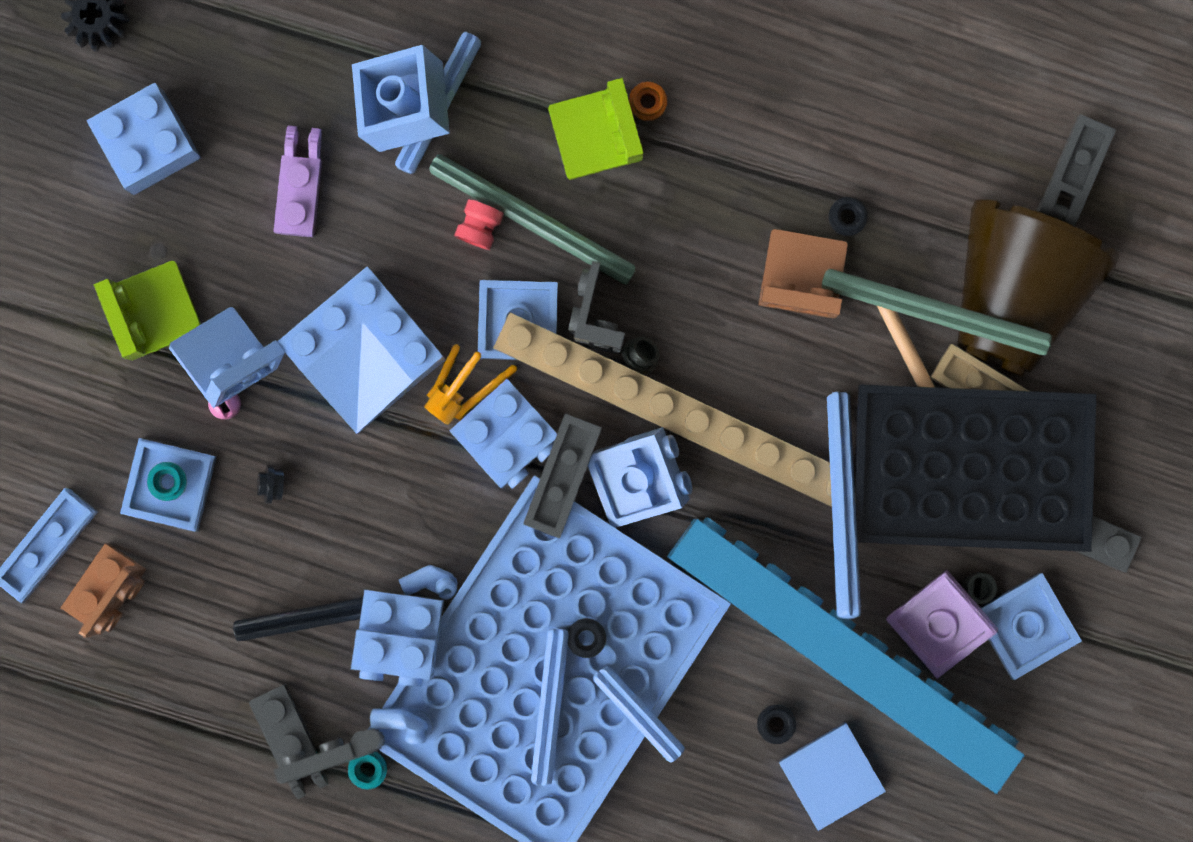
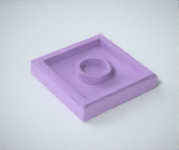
[886,569,998,679]

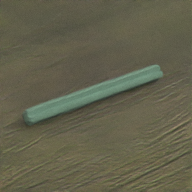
[429,154,636,284]
[822,269,1052,355]

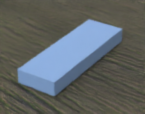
[0,487,98,603]

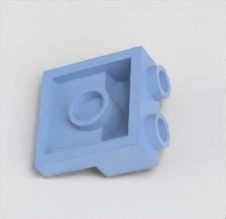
[449,379,557,489]
[588,427,692,528]
[351,590,444,686]

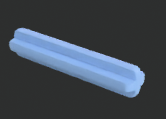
[593,665,685,762]

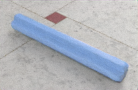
[395,32,481,174]
[531,628,569,786]

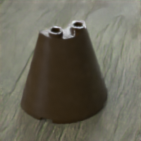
[958,200,1119,376]

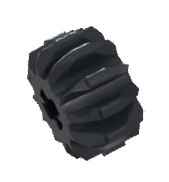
[61,0,129,51]

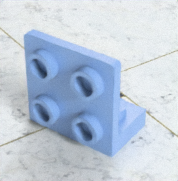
[169,307,285,409]

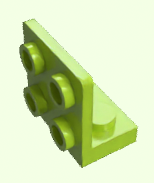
[548,78,643,180]
[93,261,201,361]

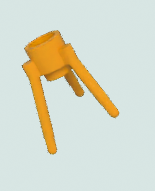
[424,344,517,425]

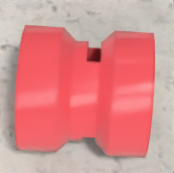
[454,199,504,250]

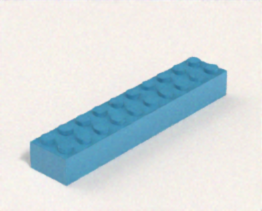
[667,517,1024,794]

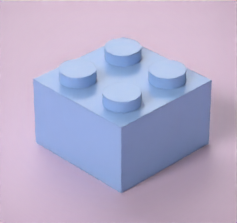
[352,45,450,152]
[86,83,201,195]

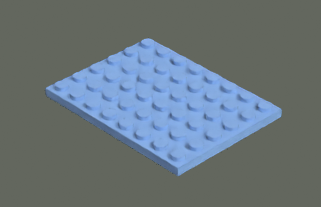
[368,475,731,842]

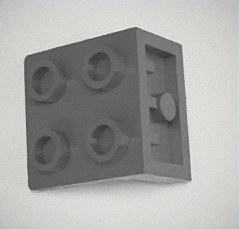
[568,261,624,355]

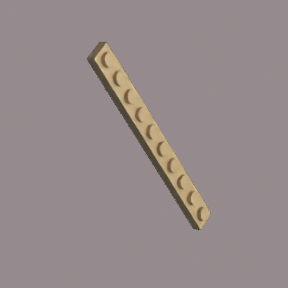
[493,312,855,507]

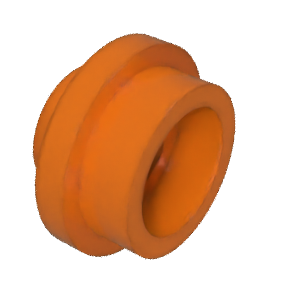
[629,82,667,121]

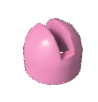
[208,394,241,420]

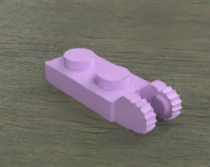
[273,126,322,238]

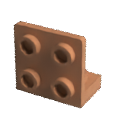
[758,229,848,319]
[61,543,146,638]

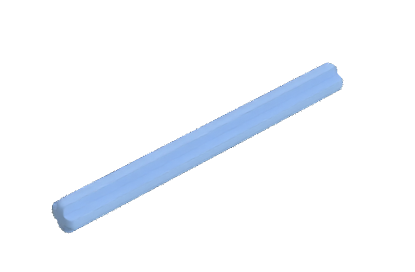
[827,391,861,619]

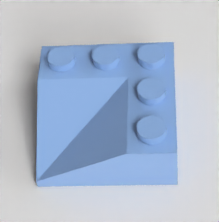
[277,266,446,434]

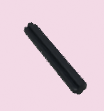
[233,597,363,642]

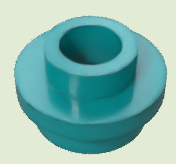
[147,462,187,501]
[348,751,387,789]

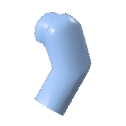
[398,565,458,599]
[370,708,429,744]

